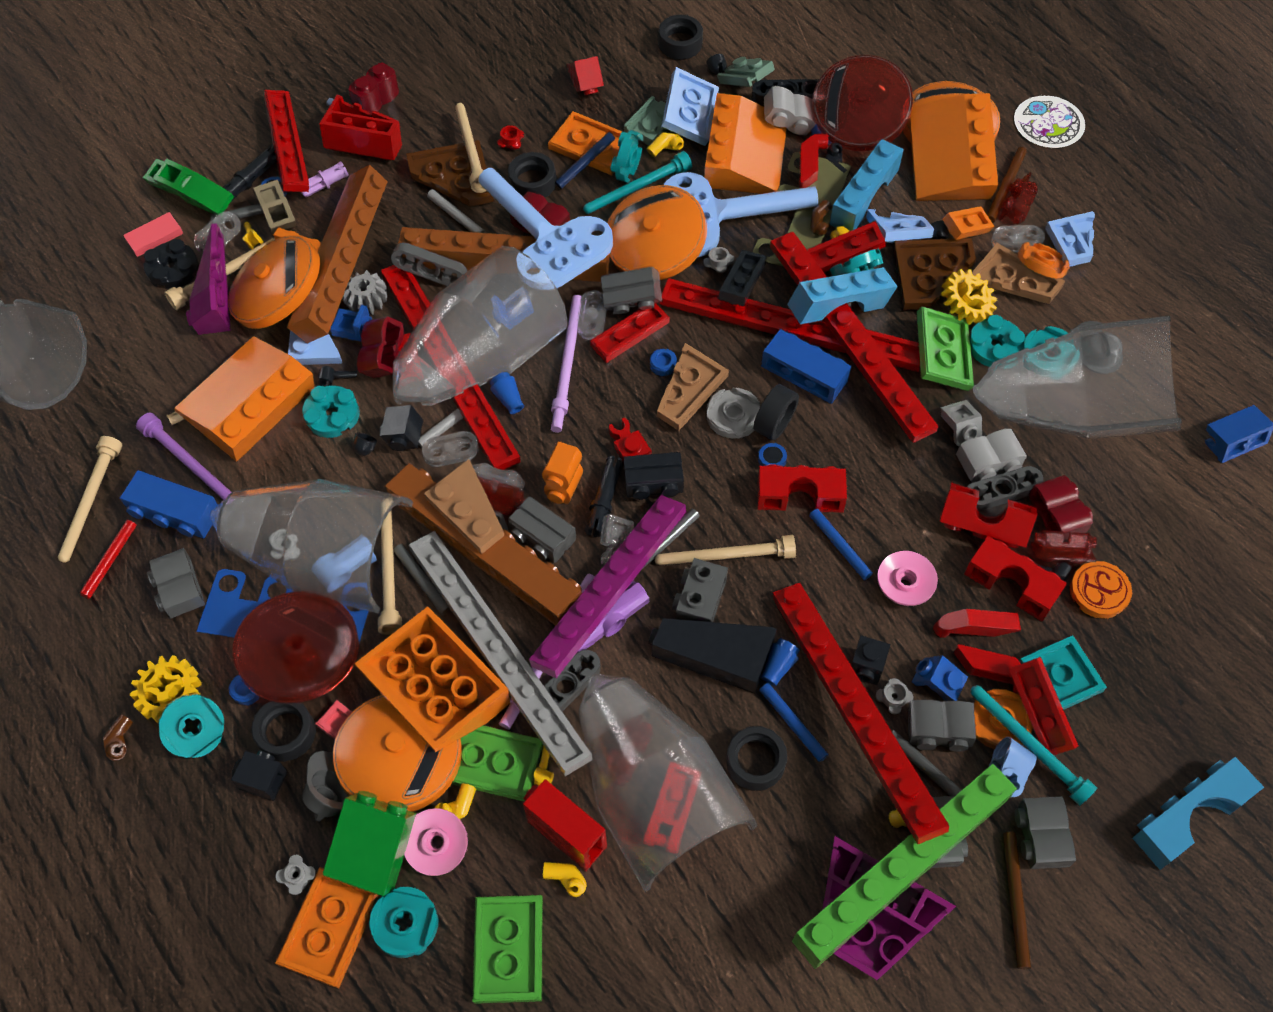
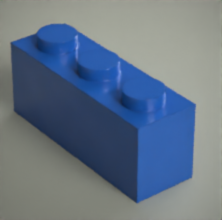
[761,329,851,404]
[120,470,221,539]

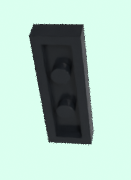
[718,250,767,306]

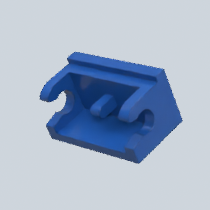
[1205,405,1273,463]

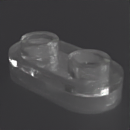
[194,211,241,254]
[991,225,1045,252]
[577,290,607,340]
[422,431,479,467]
[473,463,525,497]

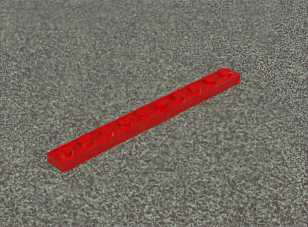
[770,231,938,443]
[381,265,521,474]
[660,278,920,372]
[773,583,949,844]

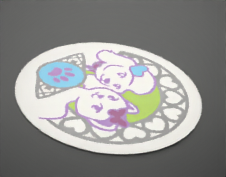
[1014,96,1085,148]

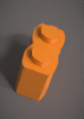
[542,441,583,504]

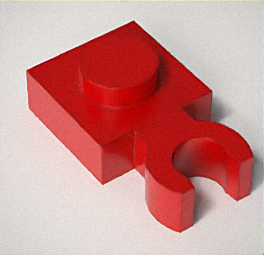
[609,418,652,460]

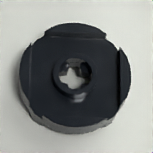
[144,239,199,289]

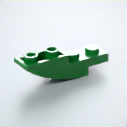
[143,158,235,217]

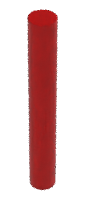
[79,520,137,599]

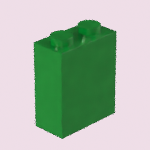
[323,791,417,896]

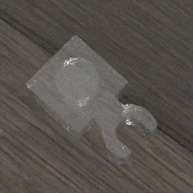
[600,514,634,565]

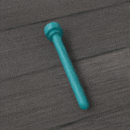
[583,151,692,214]
[971,685,1097,806]

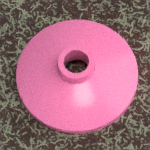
[877,551,938,606]
[405,808,468,876]

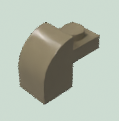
[253,179,297,234]

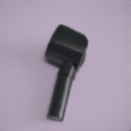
[318,366,357,387]
[1036,561,1071,581]

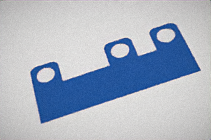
[196,569,372,657]

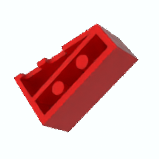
[319,95,402,160]

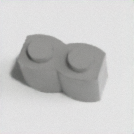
[764,86,816,135]
[956,429,1027,482]

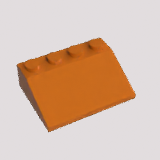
[704,93,787,194]
[909,93,998,201]
[174,336,314,462]
[355,606,510,752]

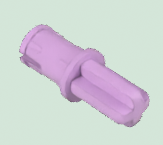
[301,161,349,197]

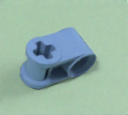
[988,737,1037,797]

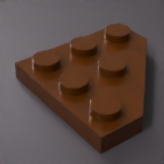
[406,140,495,206]
[893,238,976,310]

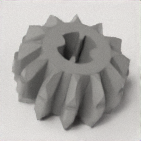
[342,270,387,315]

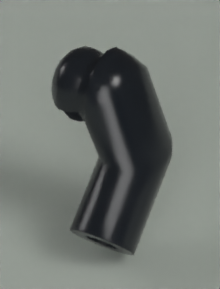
[826,143,850,175]

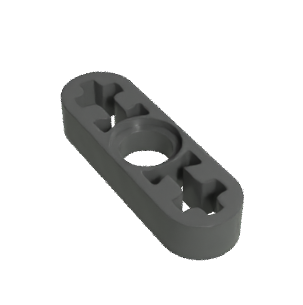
[391,243,468,288]
[968,466,1043,511]
[544,650,601,712]

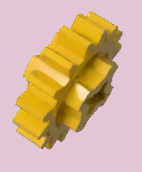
[941,269,997,325]
[130,655,202,723]

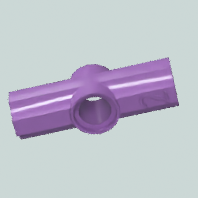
[577,580,649,653]

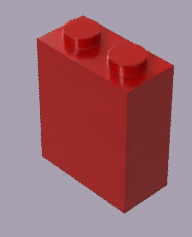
[523,779,607,871]

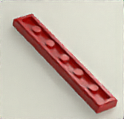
[264,90,309,192]

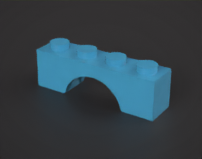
[830,139,904,231]
[787,267,898,325]
[1132,757,1264,870]

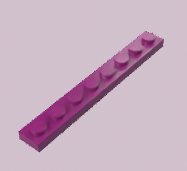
[529,495,686,679]

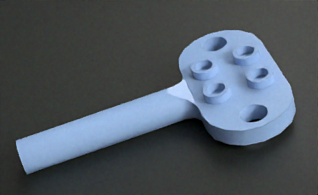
[479,168,613,291]
[664,172,818,258]

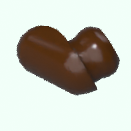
[810,200,832,236]
[103,714,133,761]

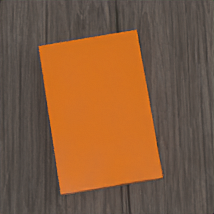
[548,111,622,176]
[275,867,380,989]

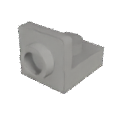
[941,400,982,446]

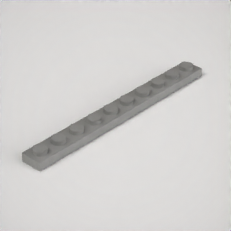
[409,531,592,776]

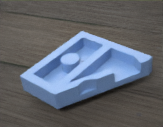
[866,209,934,243]
[1045,211,1095,266]
[288,330,342,365]

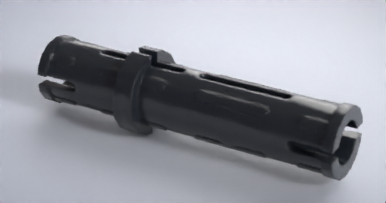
[222,144,277,202]
[584,456,624,537]

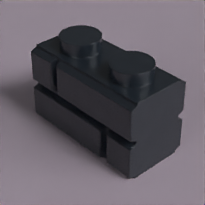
[623,452,684,500]

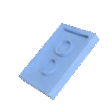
[661,67,719,146]

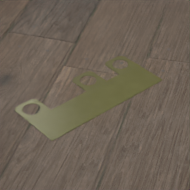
[753,152,851,267]

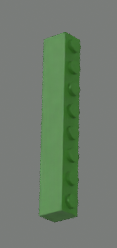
[792,764,1017,969]

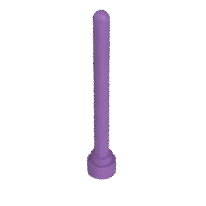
[136,413,235,504]

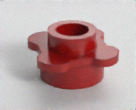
[497,125,524,149]

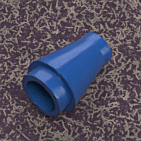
[490,372,524,414]
[761,638,800,686]

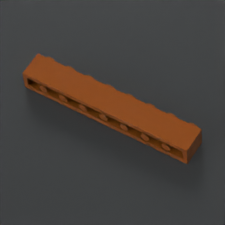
[287,165,388,343]
[398,227,610,282]
[385,463,582,626]

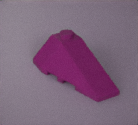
[186,223,231,335]

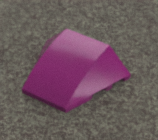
[822,836,956,980]

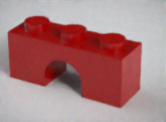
[757,464,847,513]
[940,483,1037,548]
[964,536,1067,622]

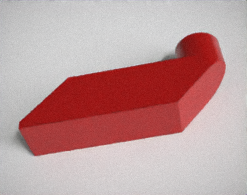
[800,134,828,188]
[933,609,1021,638]
[954,644,1021,696]

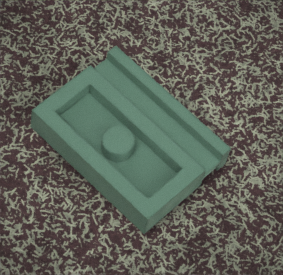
[717,57,775,87]
[624,96,669,145]

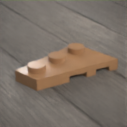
[972,243,1065,304]
[657,343,729,431]
[424,459,504,554]

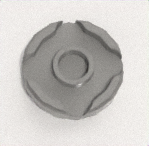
[707,388,760,438]

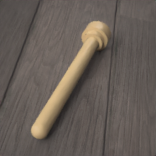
[455,103,487,193]
[164,238,275,310]
[58,436,122,563]
[377,506,402,635]
[655,535,796,565]

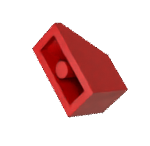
[566,56,604,95]

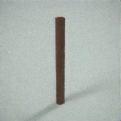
[987,147,1027,223]
[1003,832,1031,969]

